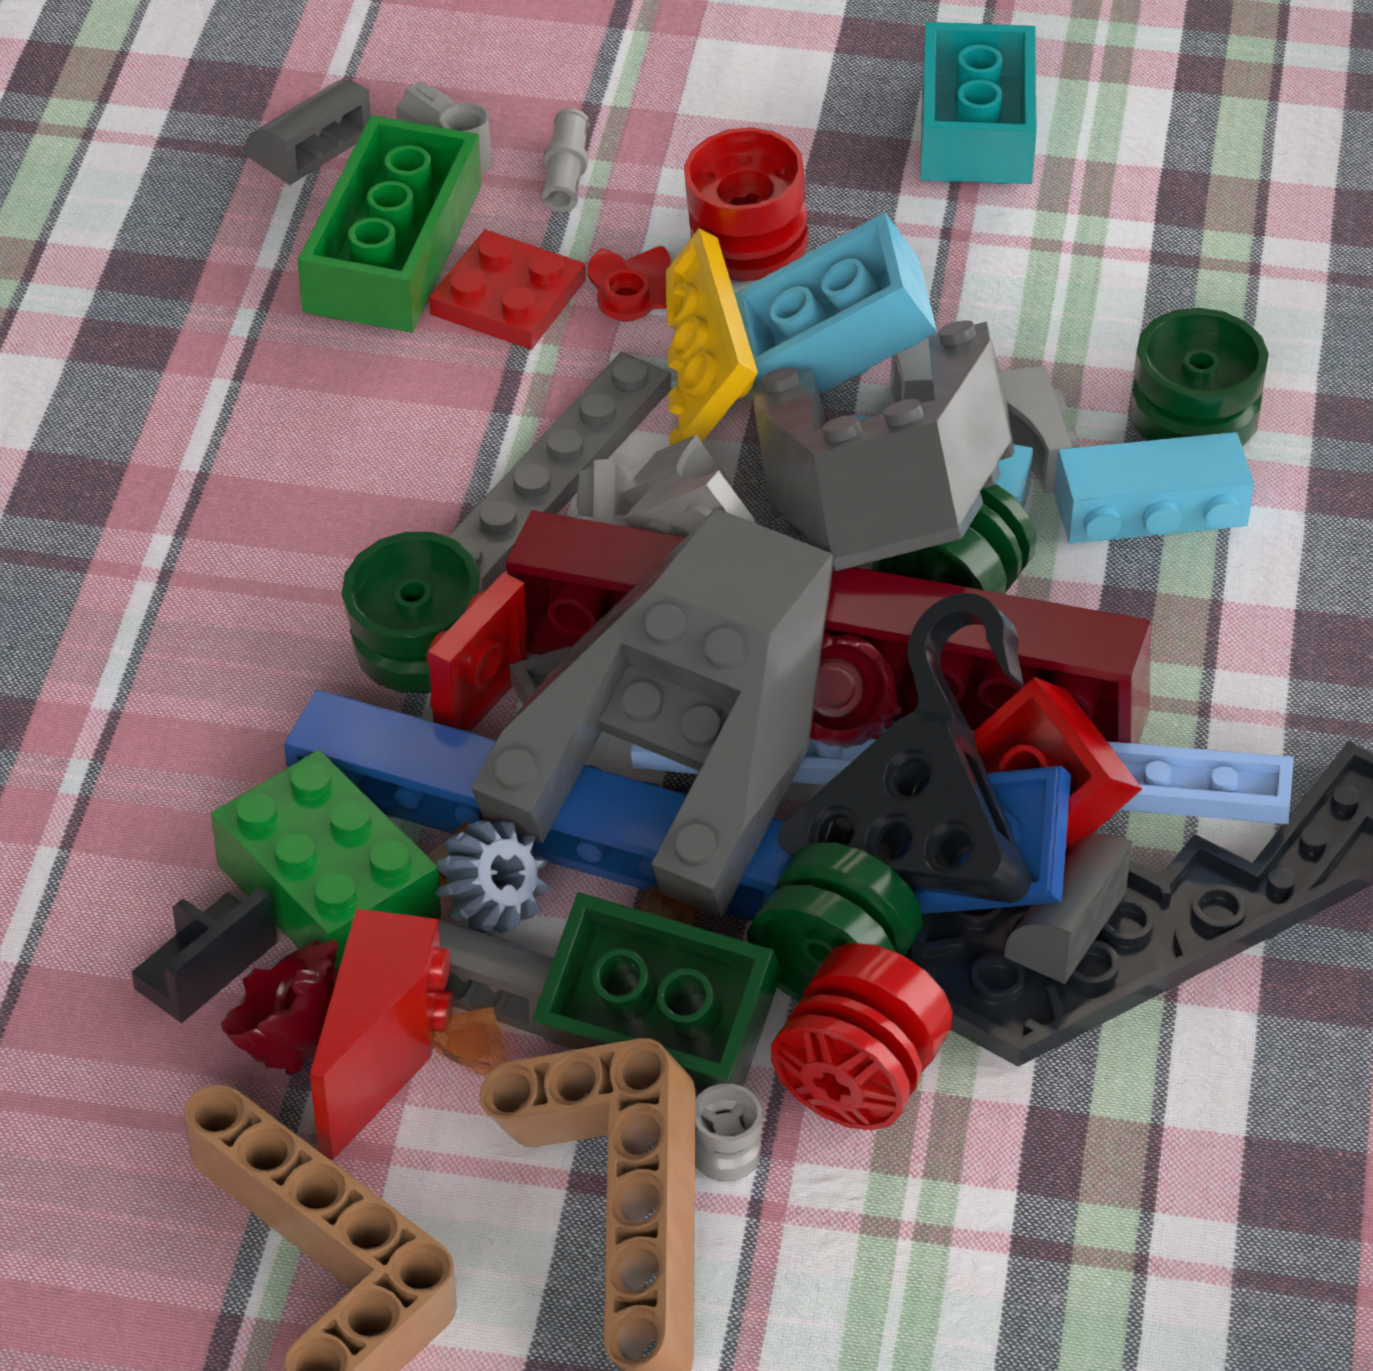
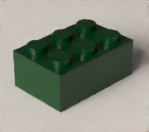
[532,892,783,1090]

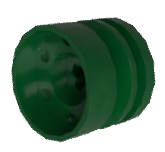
[872,483,1037,594]

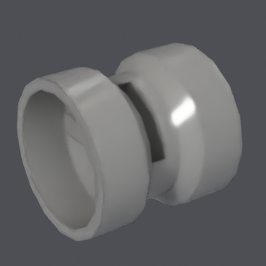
[695,1083,762,1181]

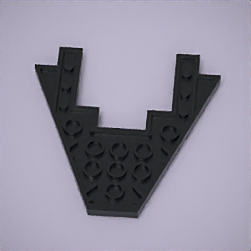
[910,741,1373,1067]

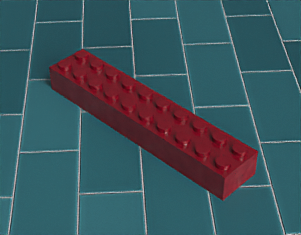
[505,510,1151,744]

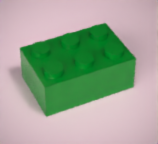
[211,750,442,969]

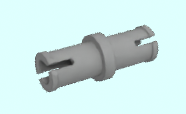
[541,108,590,212]

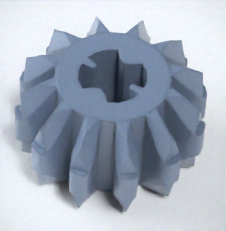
[434,820,551,934]

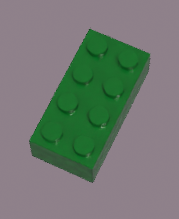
[298,115,481,333]

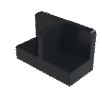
[131,887,277,1024]

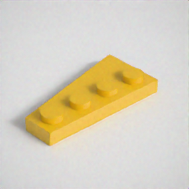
[666,228,758,446]

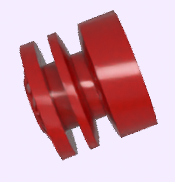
[684,127,809,281]
[771,942,953,1131]

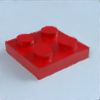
[429,229,586,350]
[427,573,527,731]

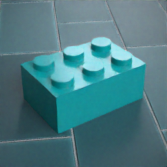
[920,22,1037,184]

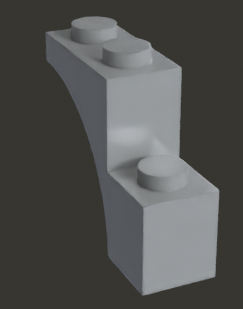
[890,338,1079,494]
[621,435,755,537]

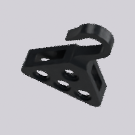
[778,593,1032,903]

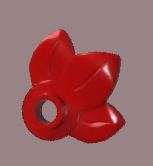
[587,246,672,322]

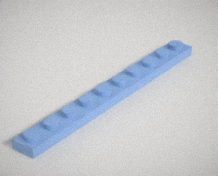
[631,724,1294,824]

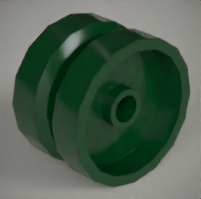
[1129,307,1269,447]
[342,532,484,693]
[747,842,923,1002]

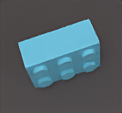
[734,212,937,394]

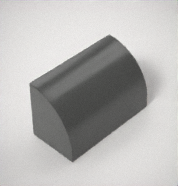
[245,79,371,185]
[1004,834,1132,984]
[438,920,554,1037]

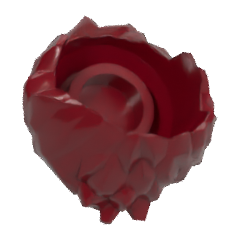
[810,632,902,749]
[220,939,339,1075]

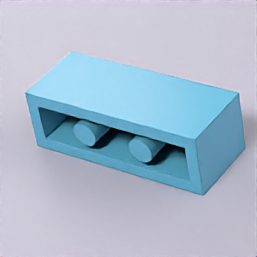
[1054,432,1254,544]

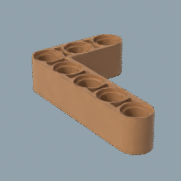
[479,1038,696,1371]
[184,1084,457,1371]

